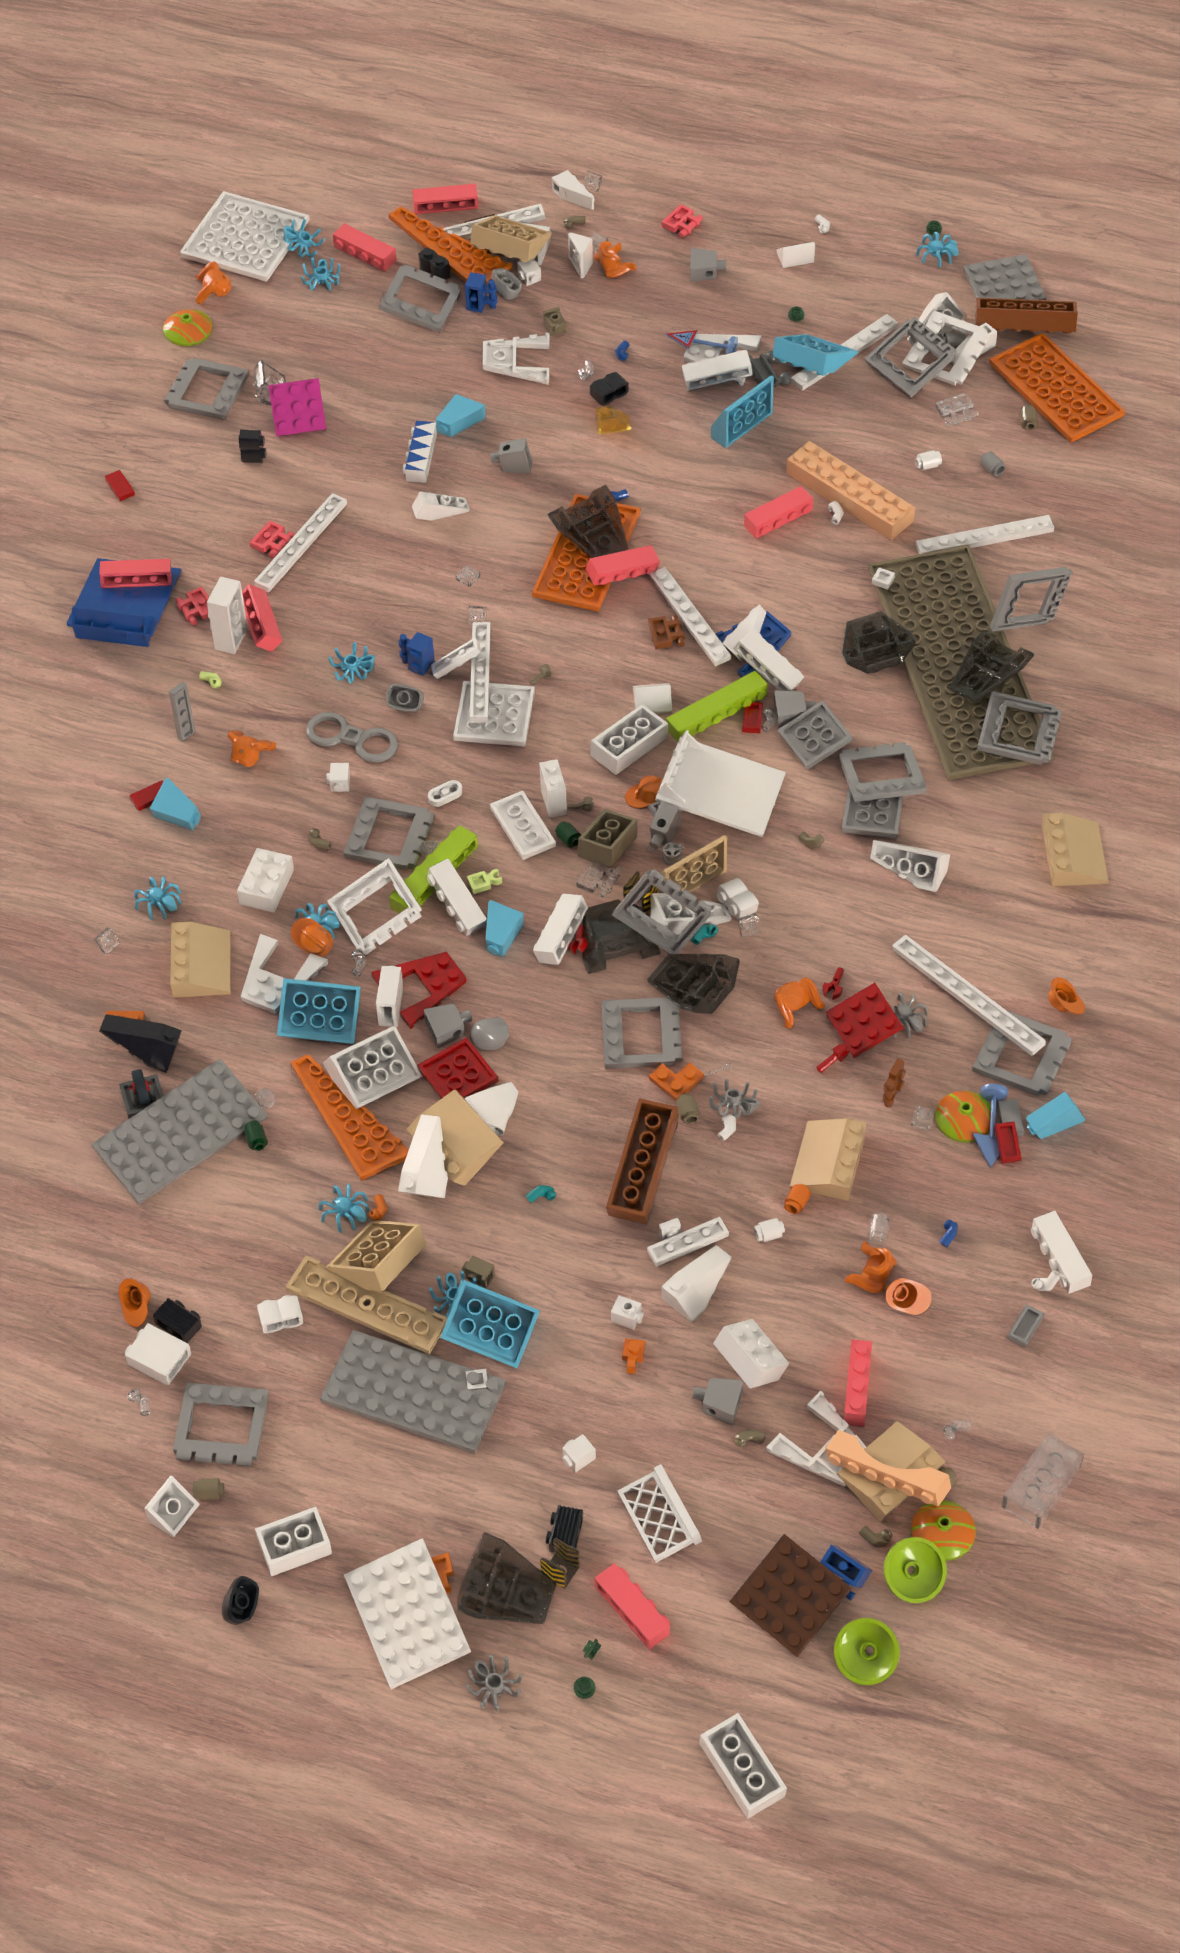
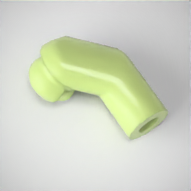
[199,671,222,689]

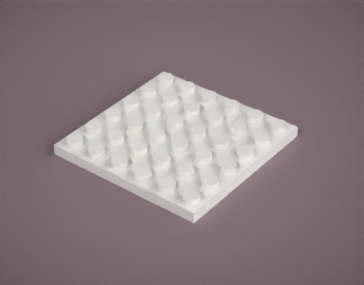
[180,191,310,282]

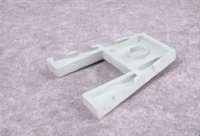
[482,333,549,385]
[684,334,761,386]
[241,934,328,1014]
[766,1391,866,1487]

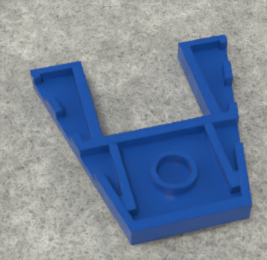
[716,611,791,678]

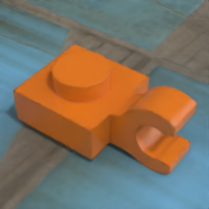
[622,1338,646,1374]
[431,1552,454,1593]

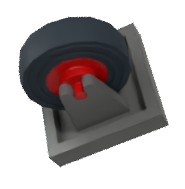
[119,1069,163,1119]

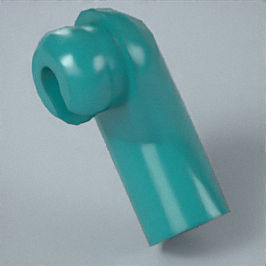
[691,924,718,945]
[525,1185,556,1203]

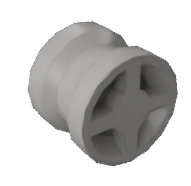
[663,842,681,866]

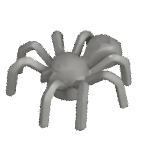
[890,992,928,1039]
[709,1079,760,1118]
[466,1654,523,1712]

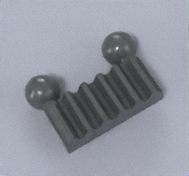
[749,350,792,387]

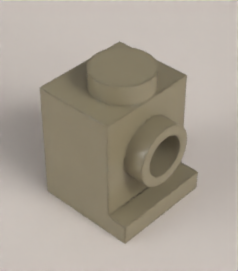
[543,307,566,336]
[462,1255,495,1289]

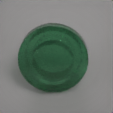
[926,221,942,235]
[788,306,805,322]
[582,1638,601,1660]
[574,1677,596,1699]

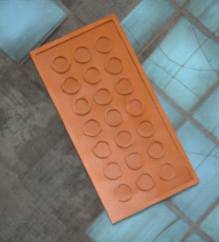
[989,332,1125,443]
[532,494,641,612]

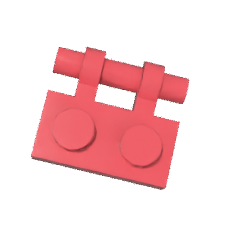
[662,204,703,238]
[250,520,294,558]
[176,586,209,625]

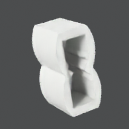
[717,878,759,920]
[257,1295,303,1333]

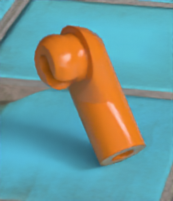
[368,1194,387,1221]

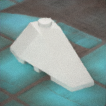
[907,292,967,346]
[870,840,950,892]
[650,893,732,935]
[398,1115,448,1198]
[661,1245,731,1323]

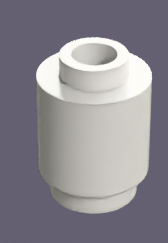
[915,450,942,471]
[754,1218,785,1242]

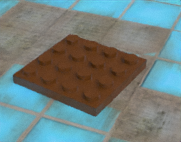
[729,1534,852,1657]

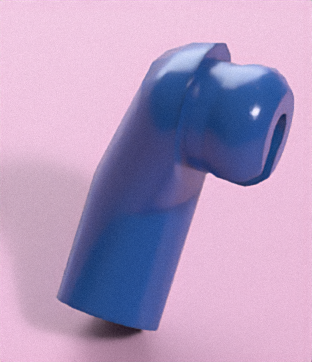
[615,340,630,361]
[939,1219,958,1248]

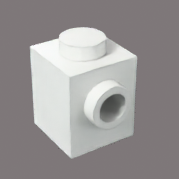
[517,259,541,286]
[326,763,350,792]
[611,1295,644,1330]
[562,1434,596,1473]

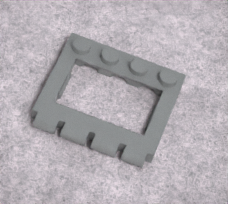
[379,264,461,333]
[865,317,956,398]
[164,358,249,420]
[990,567,1073,632]
[977,691,1062,765]
[839,742,927,802]
[343,796,435,870]
[612,869,711,957]
[601,997,683,1069]
[972,1010,1072,1096]
[173,1383,269,1466]

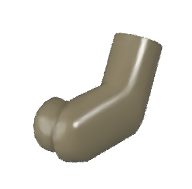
[859,1526,892,1546]

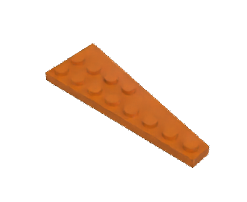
[389,206,512,285]
[291,1054,409,1181]

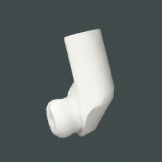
[815,214,830,234]
[828,501,844,525]
[717,1114,736,1142]
[1031,1270,1061,1291]

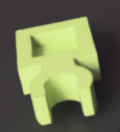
[467,869,502,895]

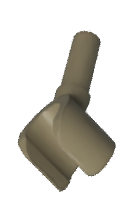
[530,664,551,685]
[567,796,594,811]

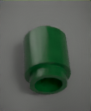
[555,821,581,848]
[244,1120,268,1151]

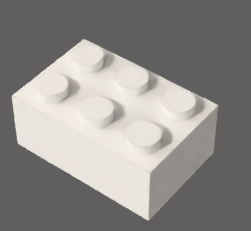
[237,848,294,913]
[713,1319,789,1389]
[255,1507,332,1576]

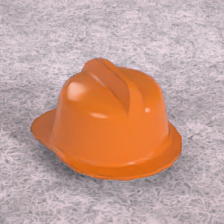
[625,775,662,808]
[291,918,333,957]
[1048,977,1085,1015]
[118,1278,151,1327]
[886,1278,932,1315]

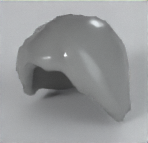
[470,1017,509,1050]

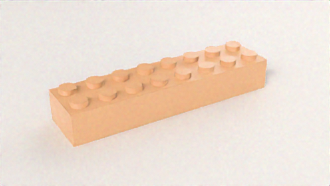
[786,441,915,541]

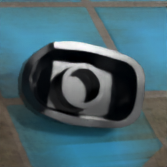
[222,1576,259,1625]

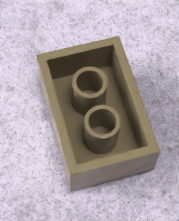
[578,809,637,867]

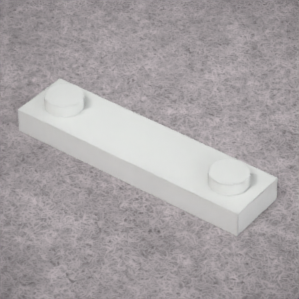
[647,1217,729,1267]

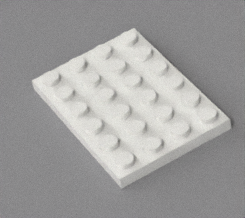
[344,1538,471,1689]

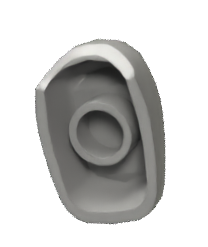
[491,268,522,300]
[386,684,424,712]

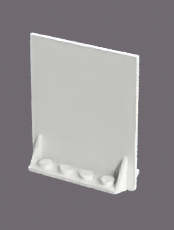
[655,730,786,837]

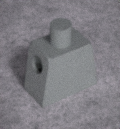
[690,248,726,282]
[491,438,533,474]
[774,690,816,729]
[649,801,681,849]
[424,1004,473,1048]
[692,1378,744,1425]

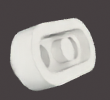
[428,780,463,807]

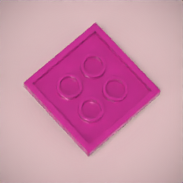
[268,378,326,436]

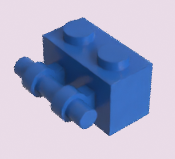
[465,272,498,313]
[398,632,435,676]
[820,1545,872,1601]

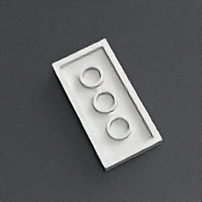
[490,791,556,860]

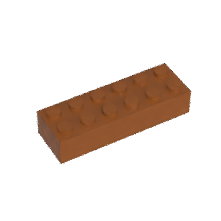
[975,297,1078,334]
[606,1098,679,1225]

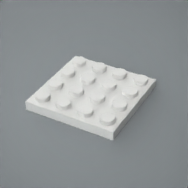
[453,681,535,747]

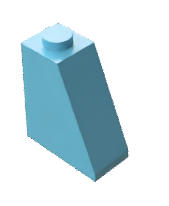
[435,394,486,437]
[150,778,201,830]
[486,900,524,957]
[1025,1091,1086,1139]

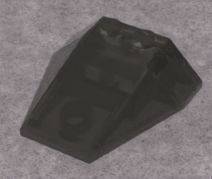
[548,485,628,558]
[842,611,916,674]
[950,630,1035,702]
[582,899,661,974]
[647,954,740,1014]
[457,1532,557,1624]

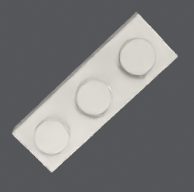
[431,637,481,679]

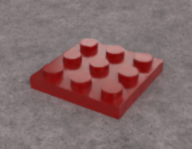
[825,982,904,1058]
[417,1037,499,1099]

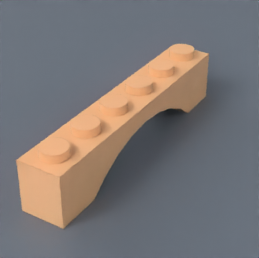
[825,1430,951,1507]

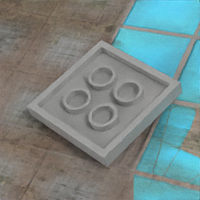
[778,700,853,770]
[842,786,903,839]

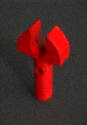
[568,925,588,955]
[822,967,844,1000]
[816,1043,849,1073]

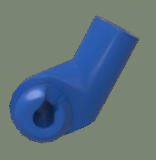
[607,489,629,502]

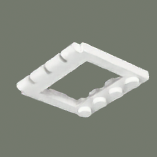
[902,311,991,386]
[327,858,422,955]

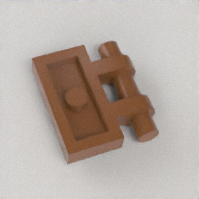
[648,616,685,650]
[883,1058,906,1107]

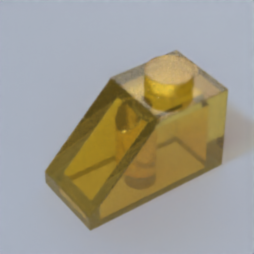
[595,406,631,434]

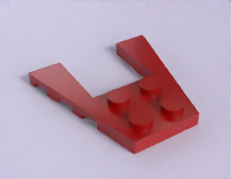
[371,951,467,1029]

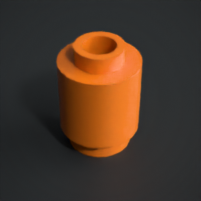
[784,1184,811,1214]

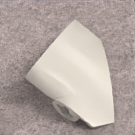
[464,1082,518,1136]

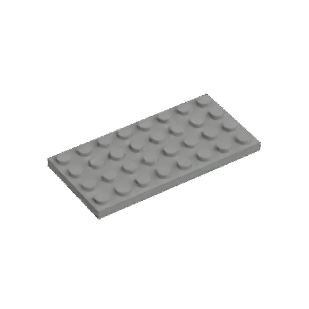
[92,1058,267,1205]
[320,1330,506,1454]

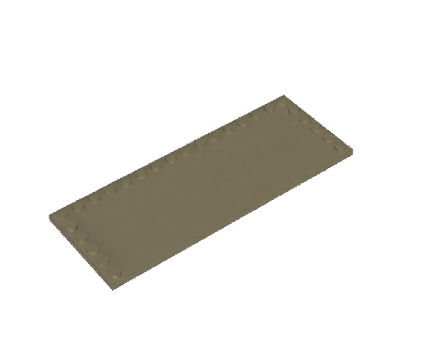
[868,545,1054,781]

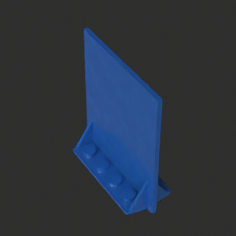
[67,558,181,647]

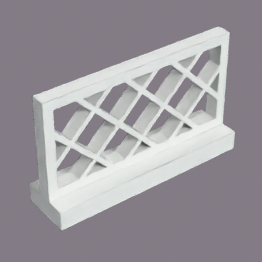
[618,1464,702,1563]

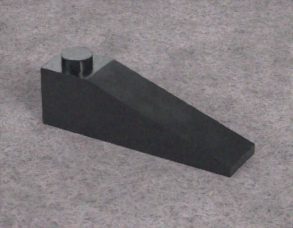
[99,1014,182,1073]

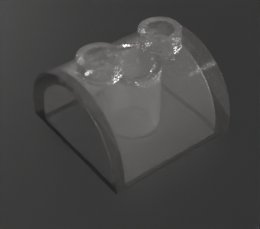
[254,360,286,406]

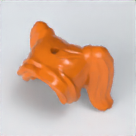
[594,241,637,278]
[195,261,232,305]
[228,730,276,767]
[774,977,825,1029]
[845,1241,897,1293]

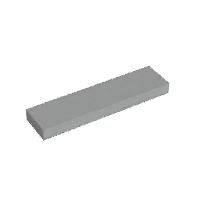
[169,682,196,742]

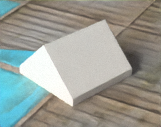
[568,233,593,278]
[776,242,815,268]
[633,683,672,714]
[144,1476,200,1537]

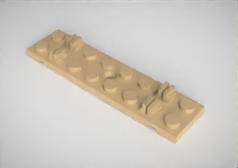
[286,1255,447,1355]

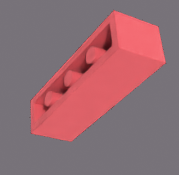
[412,184,478,214]
[333,223,397,272]
[744,486,813,538]
[586,545,660,586]
[100,559,172,588]
[242,584,283,652]
[844,1339,872,1427]
[595,1563,670,1650]

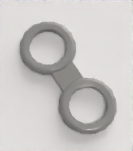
[306,712,398,763]

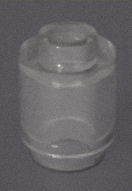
[868,1212,891,1244]

